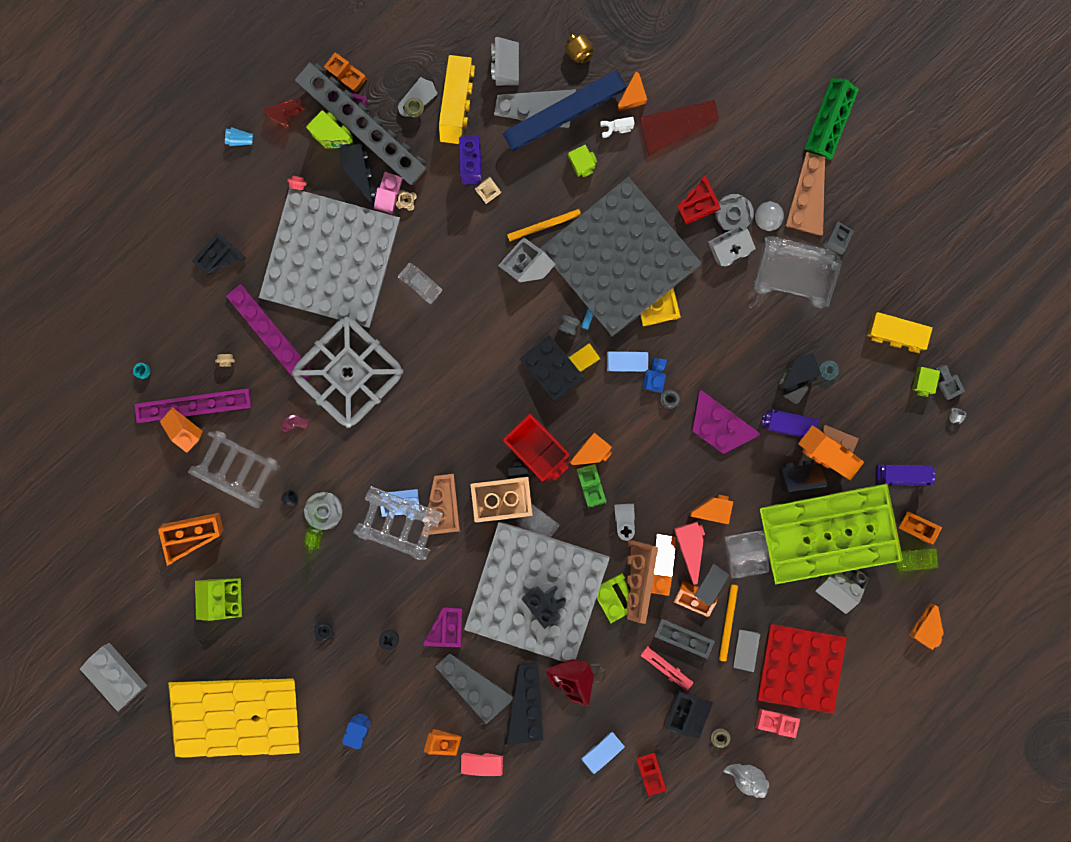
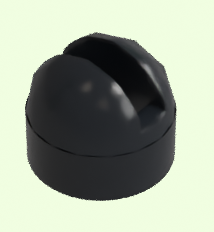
[281,490,298,506]

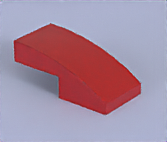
[636,753,666,796]

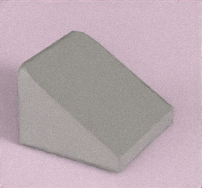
[783,386,808,404]

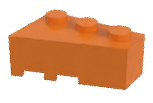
[798,425,864,481]

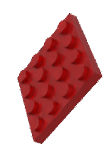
[757,624,847,714]

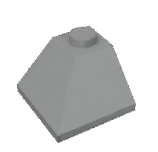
[498,237,556,282]

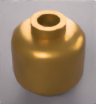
[565,34,594,64]

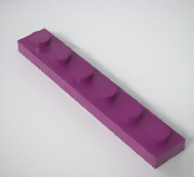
[226,284,312,380]
[134,388,252,423]

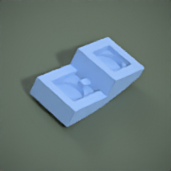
[607,352,648,372]
[581,732,625,774]

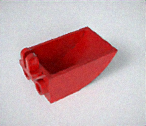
[503,413,570,482]

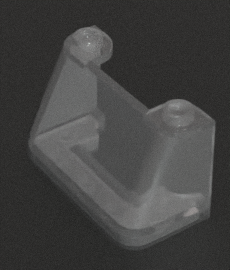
[753,236,842,307]

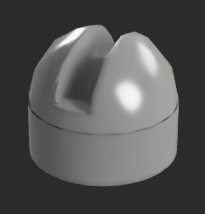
[949,408,966,424]

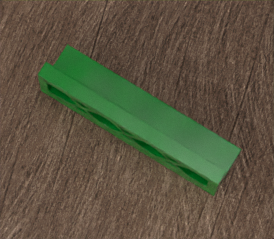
[804,78,859,160]

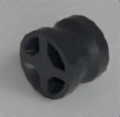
[379,630,399,650]

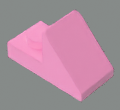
[374,172,403,215]

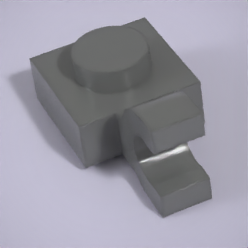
[935,365,965,400]

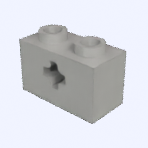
[708,225,756,266]

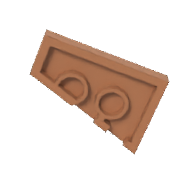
[422,474,460,535]

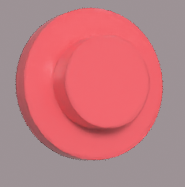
[287,176,307,190]

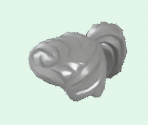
[723,764,769,798]

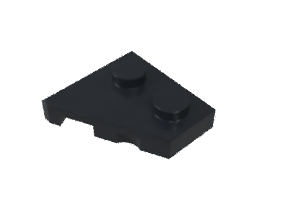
[192,233,246,275]

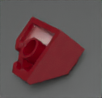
[546,659,594,706]

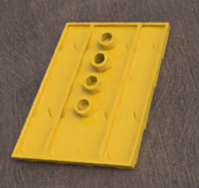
[168,679,300,757]

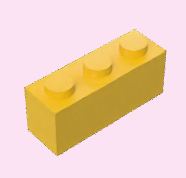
[867,312,933,353]

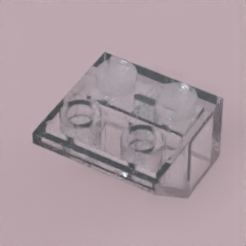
[725,530,769,579]

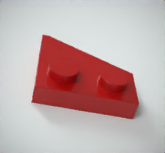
[678,176,721,225]

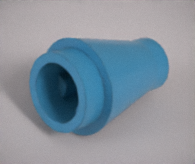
[225,127,253,146]

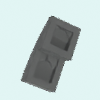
[694,564,729,606]

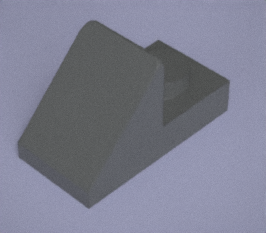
[823,221,854,256]

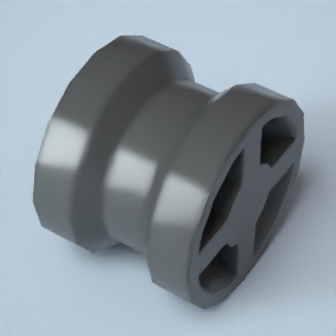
[557,315,580,336]

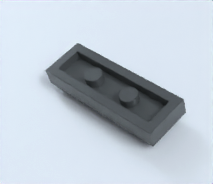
[654,618,715,659]

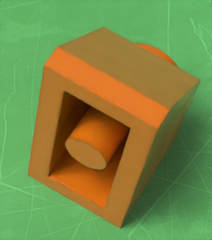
[160,407,203,453]
[569,433,612,465]
[689,495,733,524]
[909,603,944,650]

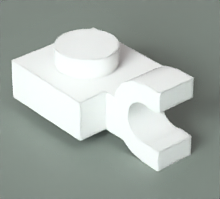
[600,117,634,138]

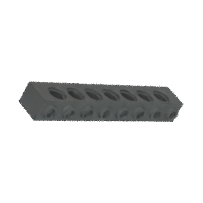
[295,62,428,185]

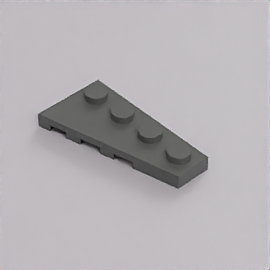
[435,653,513,724]

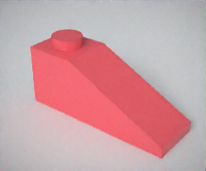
[674,521,705,585]

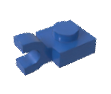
[642,358,667,393]

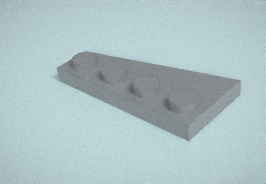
[494,89,576,128]

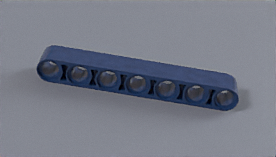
[503,70,627,151]

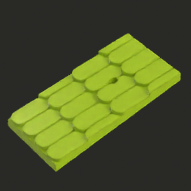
[760,483,903,584]

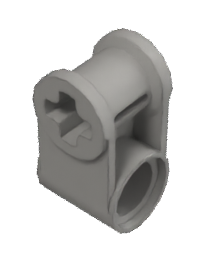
[614,503,635,541]

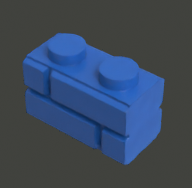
[342,714,372,749]

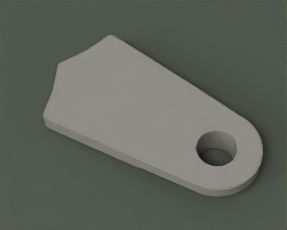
[398,77,438,117]

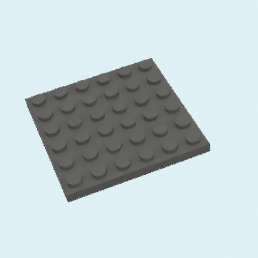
[540,177,702,337]

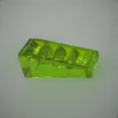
[304,527,323,551]

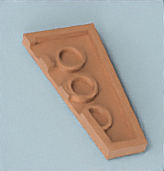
[627,540,659,624]

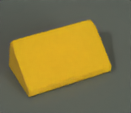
[568,343,600,372]

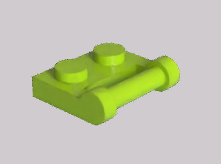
[596,573,630,623]

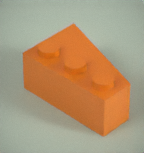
[158,513,224,566]

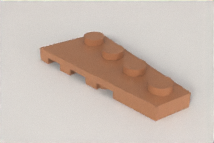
[785,152,825,236]

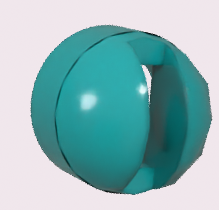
[133,363,151,379]

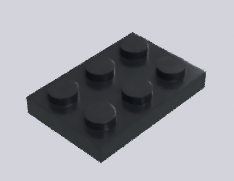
[520,335,585,403]

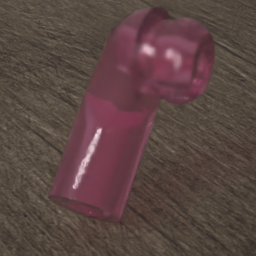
[280,415,309,432]

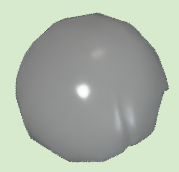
[755,201,784,231]

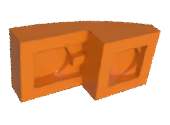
[324,52,368,93]

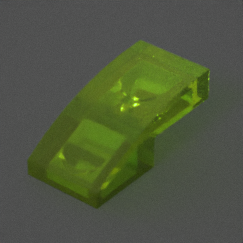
[896,548,938,571]

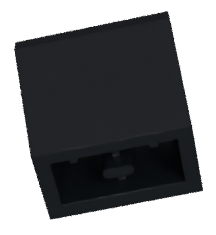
[663,688,713,738]

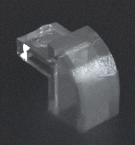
[397,262,442,305]

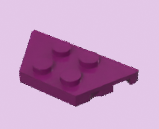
[692,390,760,454]

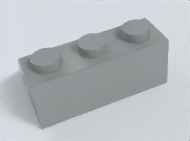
[80,643,147,711]

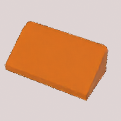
[674,581,718,617]

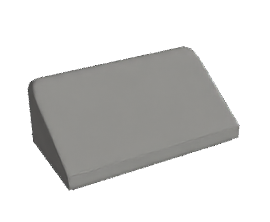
[733,629,760,672]

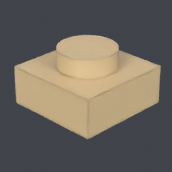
[474,176,501,204]

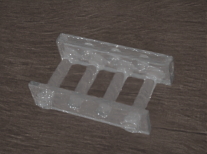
[188,430,281,508]
[353,486,443,560]

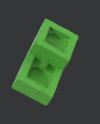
[577,464,606,508]

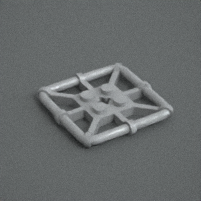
[291,317,403,428]

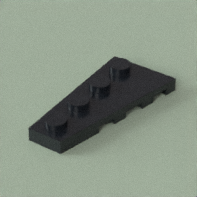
[504,662,543,745]

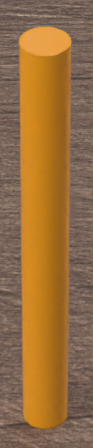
[507,209,581,241]
[719,584,738,661]

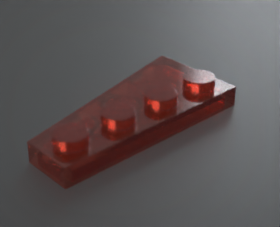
[640,100,719,155]

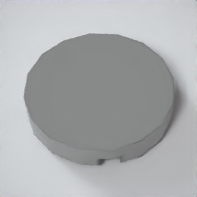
[715,194,753,231]
[304,492,343,530]

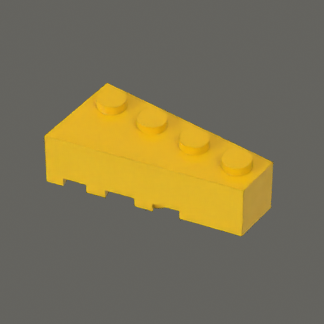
[439,55,475,144]

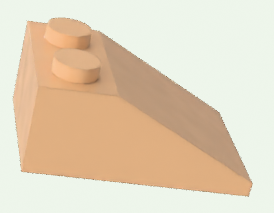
[471,477,533,522]

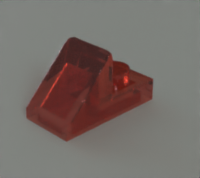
[263,98,305,129]

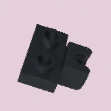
[521,586,566,629]

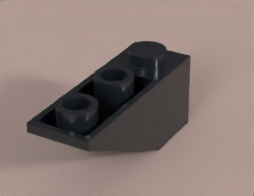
[338,144,376,204]

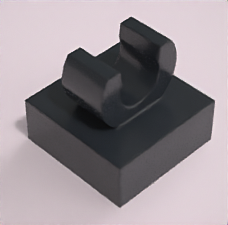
[508,459,529,479]

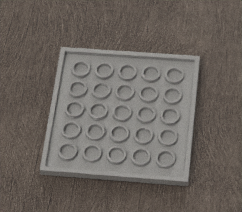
[259,188,400,328]
[464,521,610,662]

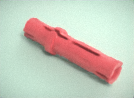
[640,646,693,691]

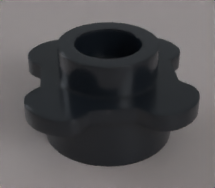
[314,620,335,641]

